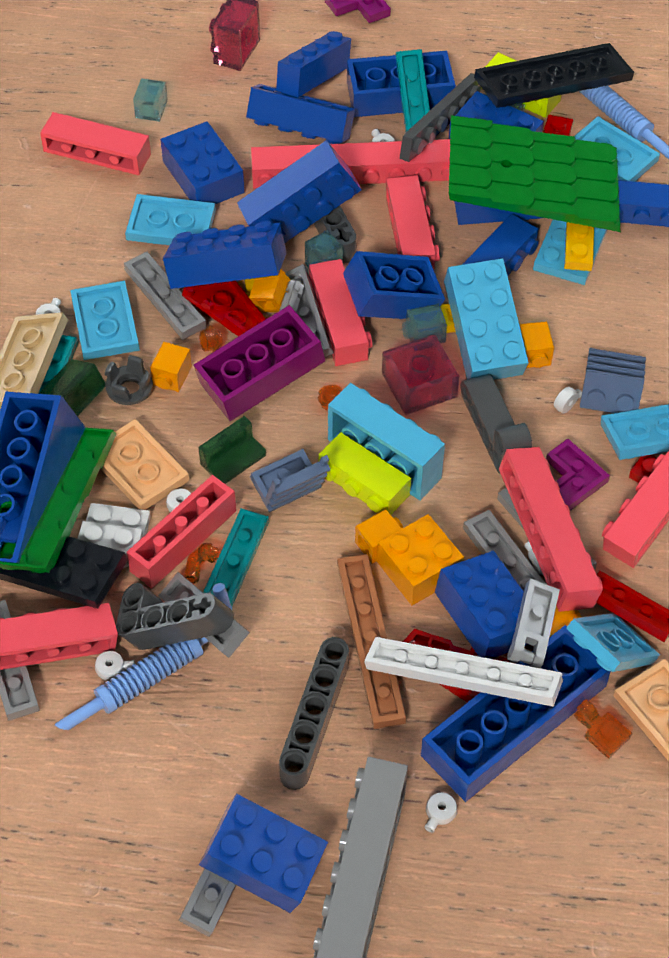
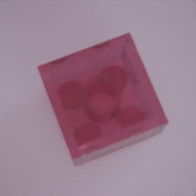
[209,0,260,71]
[382,334,460,415]

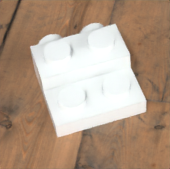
[78,503,151,568]

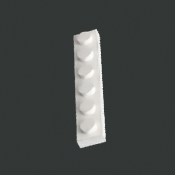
[365,637,563,707]

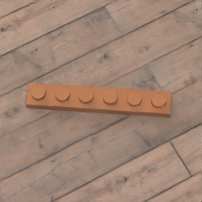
[337,554,406,729]

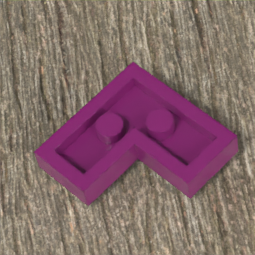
[325,0,391,23]
[546,439,610,511]

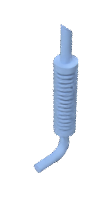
[579,85,669,159]
[55,583,232,730]

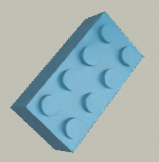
[444,258,529,380]
[328,383,445,501]

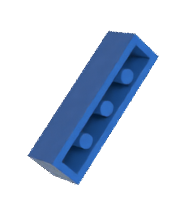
[276,31,351,97]
[246,84,355,144]
[618,180,669,227]
[447,214,539,297]

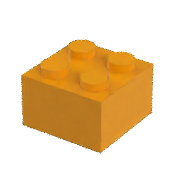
[377,514,464,606]

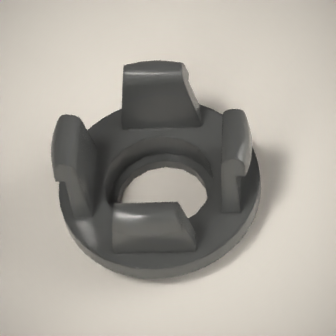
[105,355,153,405]

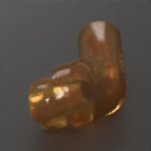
[184,543,220,584]

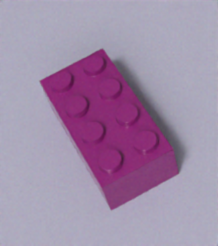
[193,305,326,421]

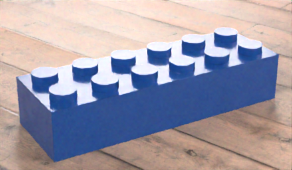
[421,625,611,802]

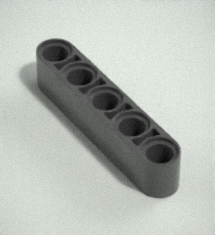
[279,637,349,790]

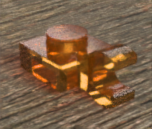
[574,699,633,759]

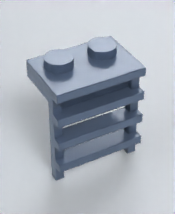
[580,348,646,413]
[250,449,330,513]

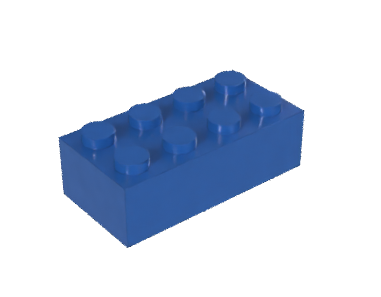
[347,51,456,117]
[237,140,362,243]
[163,221,287,289]

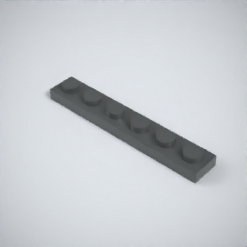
[399,73,481,162]

